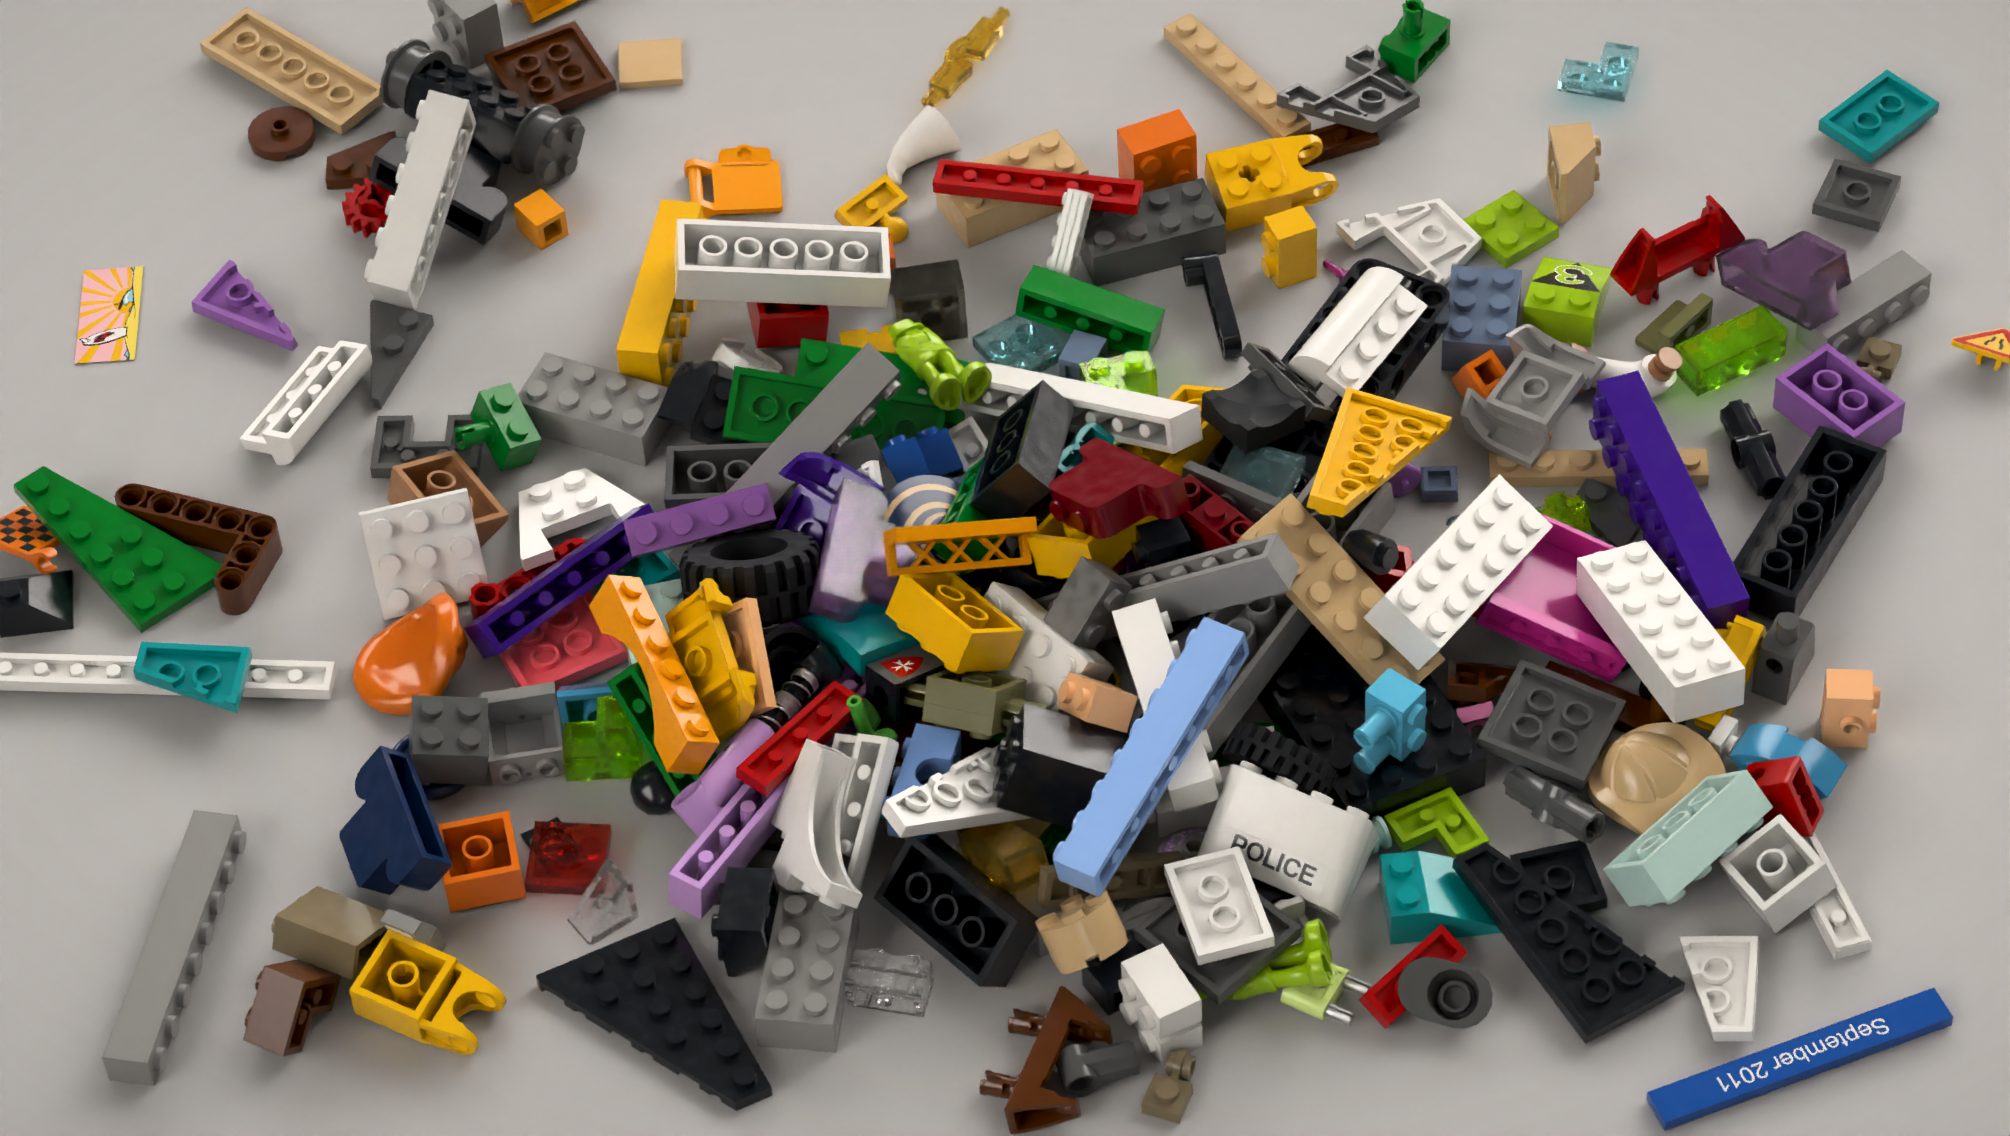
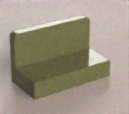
[1635,293,1713,354]

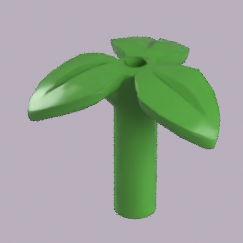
[845,695,898,740]

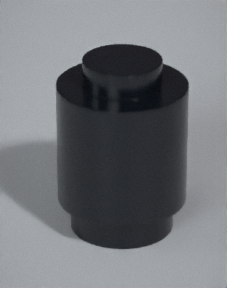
[1342,529,1398,575]

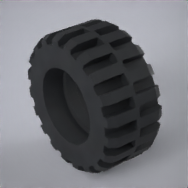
[679,529,825,628]

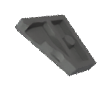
[1571,478,1641,547]

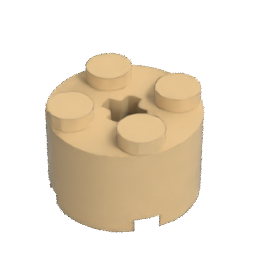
[1035,889,1129,974]

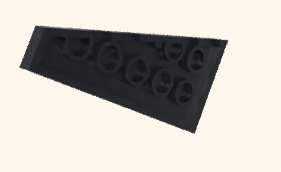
[1452,842,1685,1044]

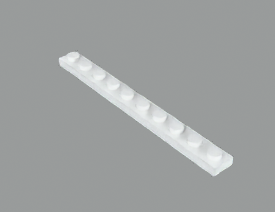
[0,652,337,700]

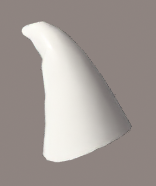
[887,105,962,186]

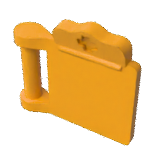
[684,144,783,218]

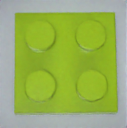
[1463,190,1559,268]

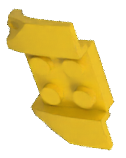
[665,578,757,743]

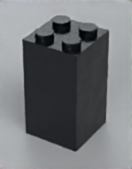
[992,703,1129,829]

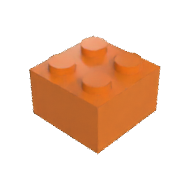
[1117,109,1198,193]
[437,810,526,913]

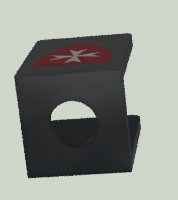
[865,645,946,728]

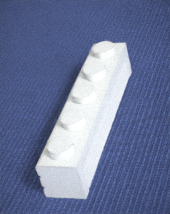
[1046,188,1094,278]

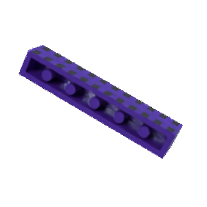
[464,503,654,659]

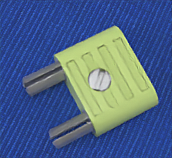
[1280,963,1372,1026]

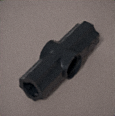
[1720,399,1786,500]

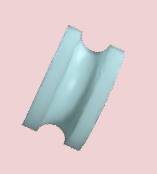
[1371,815,1392,854]

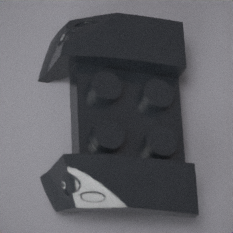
[657,360,748,445]

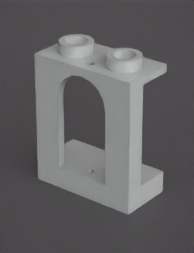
[480,682,567,785]

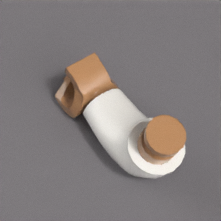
[1570,342,1682,398]

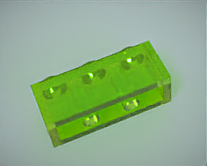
[1674,304,1788,396]

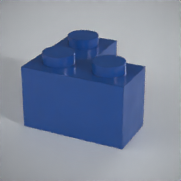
[881,426,963,484]

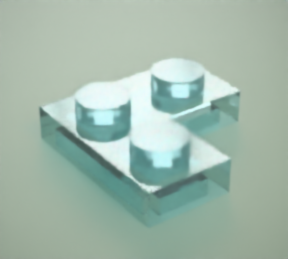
[1558,42,1639,102]

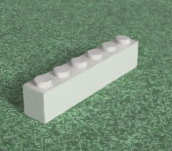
[1111,598,1223,813]

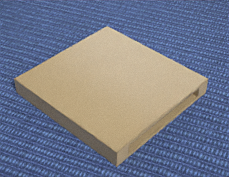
[619,38,683,89]

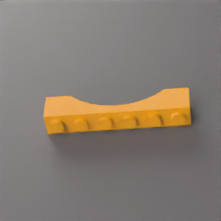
[589,575,720,774]

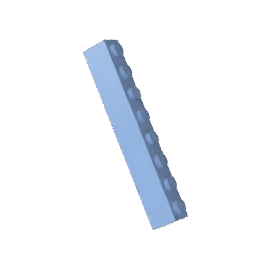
[1053,617,1249,897]

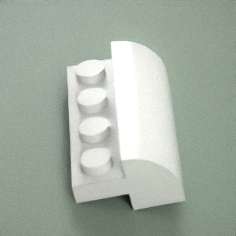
[1287,267,1428,398]
[240,340,372,465]
[832,733,899,892]

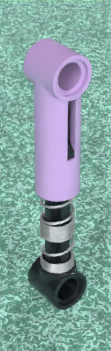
[671,639,845,835]

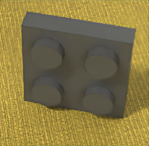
[1812,159,1901,232]

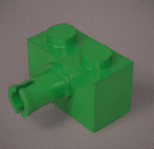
[1378,0,1451,83]
[454,382,542,472]

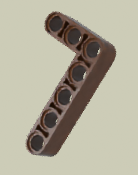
[114,483,283,615]

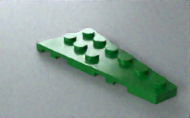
[13,466,222,633]

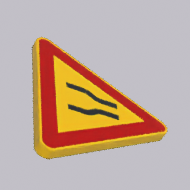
[1951,328,2010,371]

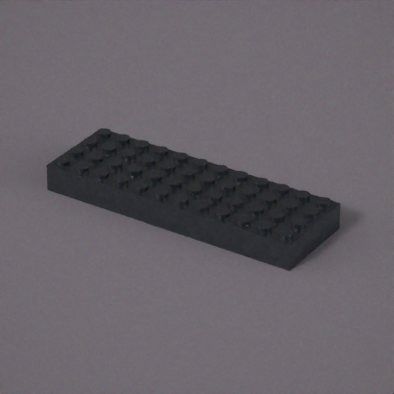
[1194,454,1486,821]

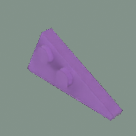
[191,260,298,351]

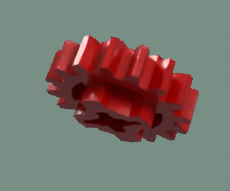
[342,177,395,238]

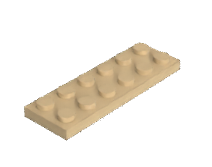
[200,7,384,135]
[1236,493,1446,686]

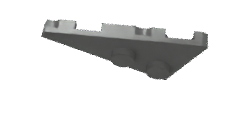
[370,300,434,409]

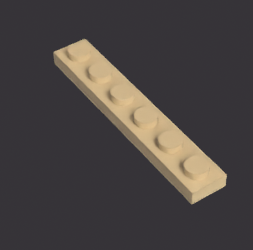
[1163,13,1311,138]
[1488,448,1709,487]

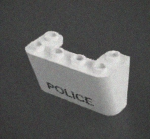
[1197,760,1378,920]

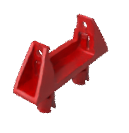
[1610,195,1745,305]

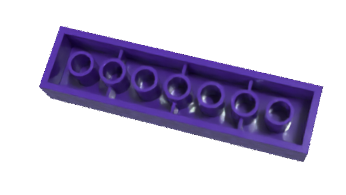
[1589,371,1750,629]

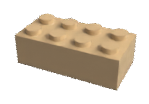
[936,129,1089,248]

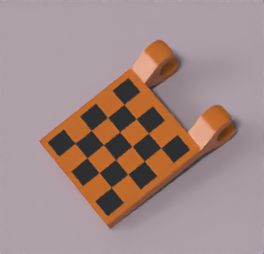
[0,506,61,574]

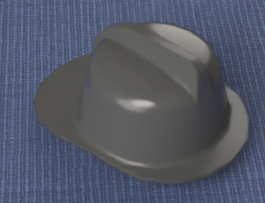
[1397,957,1493,1029]

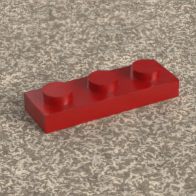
[1359,924,1468,1029]

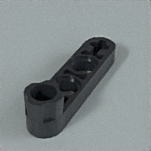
[1181,252,1242,360]

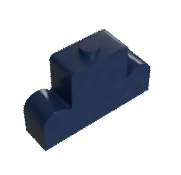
[339,746,453,895]

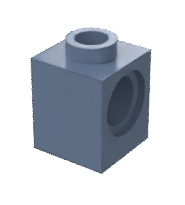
[1058,329,1108,384]

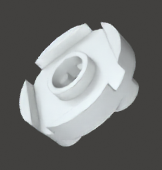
[712,338,784,374]

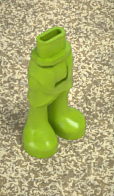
[888,318,992,411]
[1198,919,1334,1000]

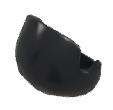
[630,760,675,815]

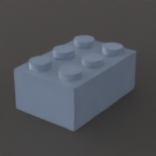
[1441,265,1522,371]

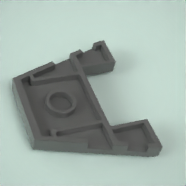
[1277,45,1420,133]

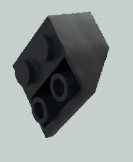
[711,867,780,977]

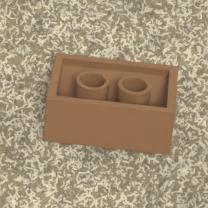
[387,450,509,548]

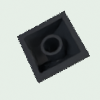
[0,570,74,638]

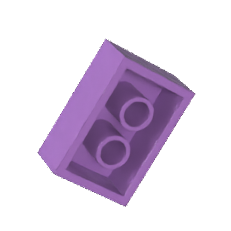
[1773,343,1905,447]

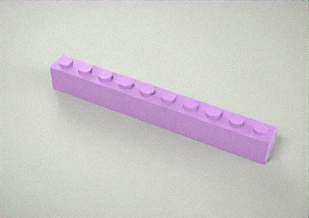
[668,662,884,919]

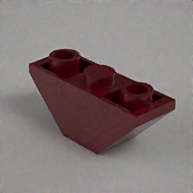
[1179,474,1255,553]

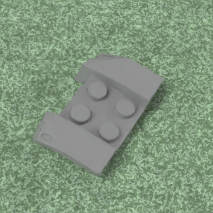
[1461,323,1606,469]

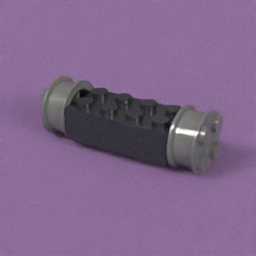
[379,39,585,185]

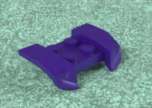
[775,452,885,604]

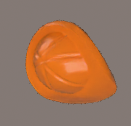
[352,593,468,715]

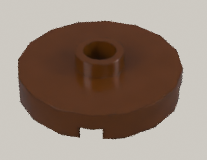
[248,106,316,161]

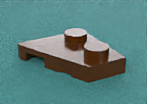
[325,131,397,190]
[1447,660,1517,706]

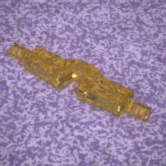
[921,6,1010,107]

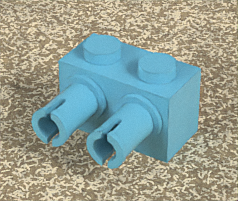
[1353,668,1427,774]

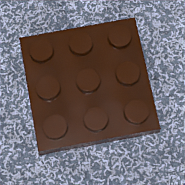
[484,21,617,111]

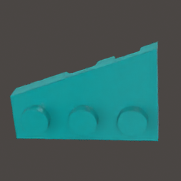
[133,642,252,714]

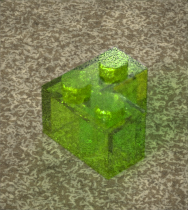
[1078,350,1158,397]
[563,696,643,782]

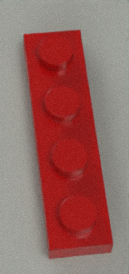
[736,680,864,796]

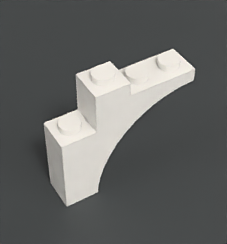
[770,739,863,909]

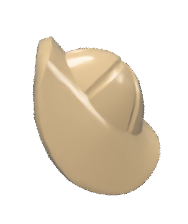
[1586,722,1726,835]

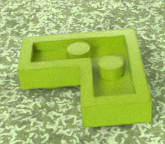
[1384,787,1490,858]

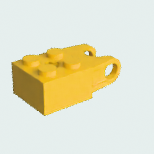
[1204,135,1338,232]
[349,929,506,1055]

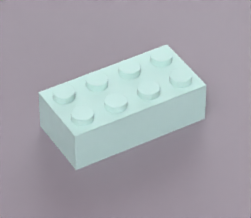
[1603,770,1773,907]

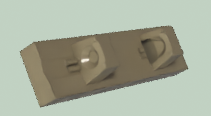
[1036,851,1185,908]

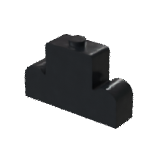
[368,137,508,246]

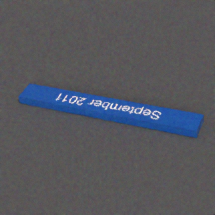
[1646,987,1953,1131]

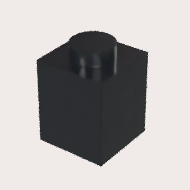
[1132,516,1191,568]

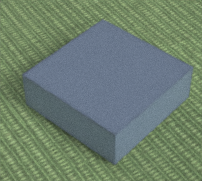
[1420,466,1458,502]

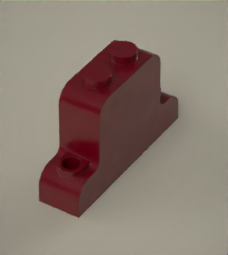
[1049,437,1191,539]

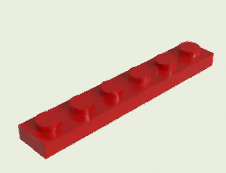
[932,159,1144,215]

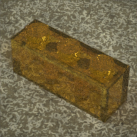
[956,821,1049,895]

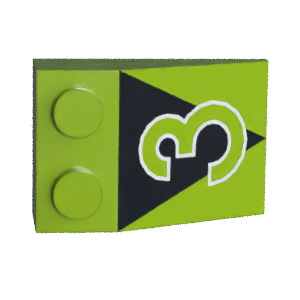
[1523,257,1613,347]

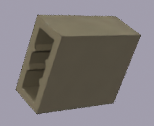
[271,886,387,980]

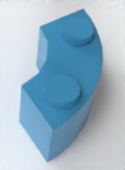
[1729,723,1847,800]

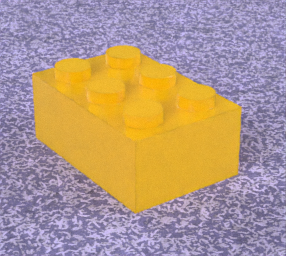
[885,572,1024,674]

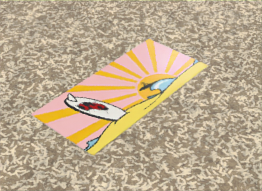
[74,266,144,364]

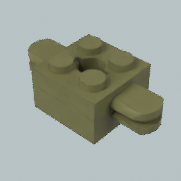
[902,669,1047,740]

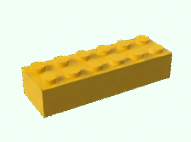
[616,199,709,387]

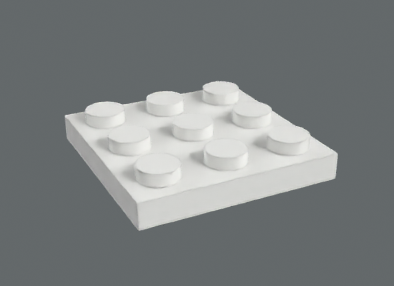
[359,488,489,620]

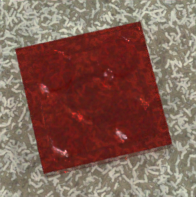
[524,821,612,896]

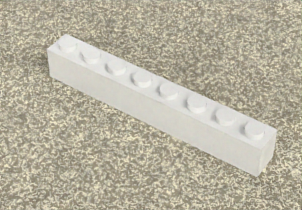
[962,362,1203,454]

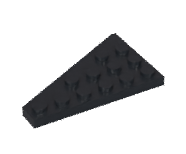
[536,917,773,1111]

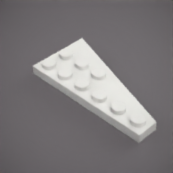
[881,737,1031,838]

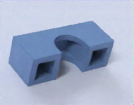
[881,723,962,839]

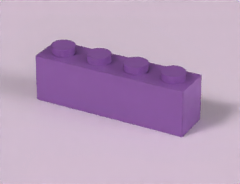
[623,483,776,559]

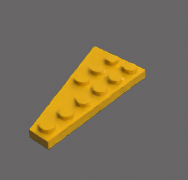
[1306,387,1453,518]

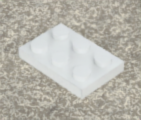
[1164,846,1274,965]

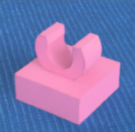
[1454,701,1494,736]

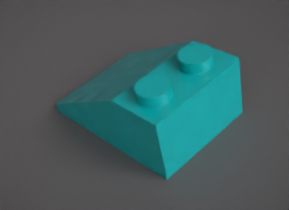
[1379,851,1501,945]

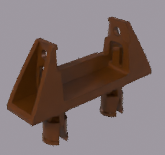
[979,986,1113,1134]

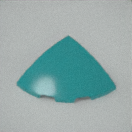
[797,600,920,676]

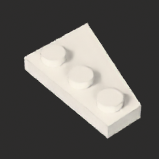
[1679,936,1760,1041]

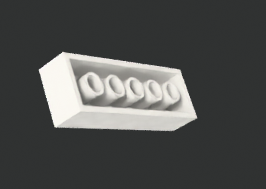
[364,90,476,311]
[674,218,891,308]
[1363,475,1553,670]
[1576,540,1746,724]

